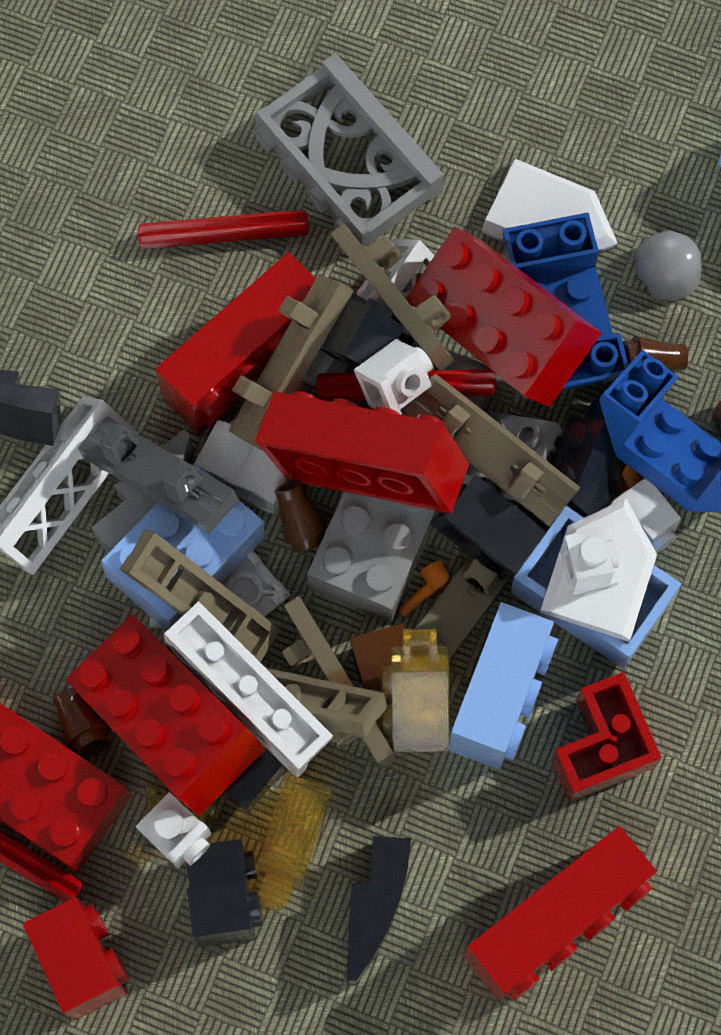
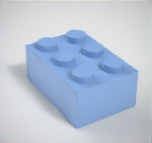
[101,464,265,631]
[511,506,682,670]
[448,602,558,770]

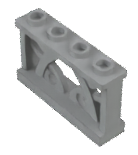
[254,53,444,247]

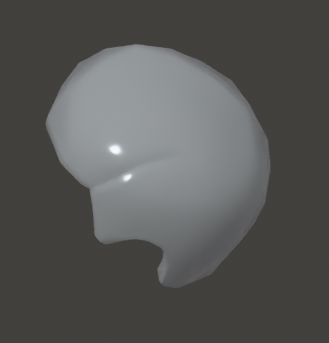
[635,230,702,301]

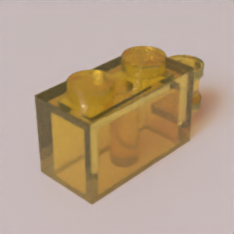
[382,628,449,752]
[257,774,333,911]

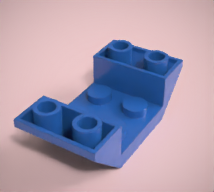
[502,212,629,390]
[599,350,721,512]

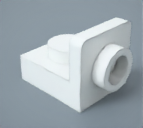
[135,792,211,869]

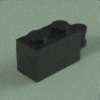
[550,397,626,518]
[431,474,546,581]

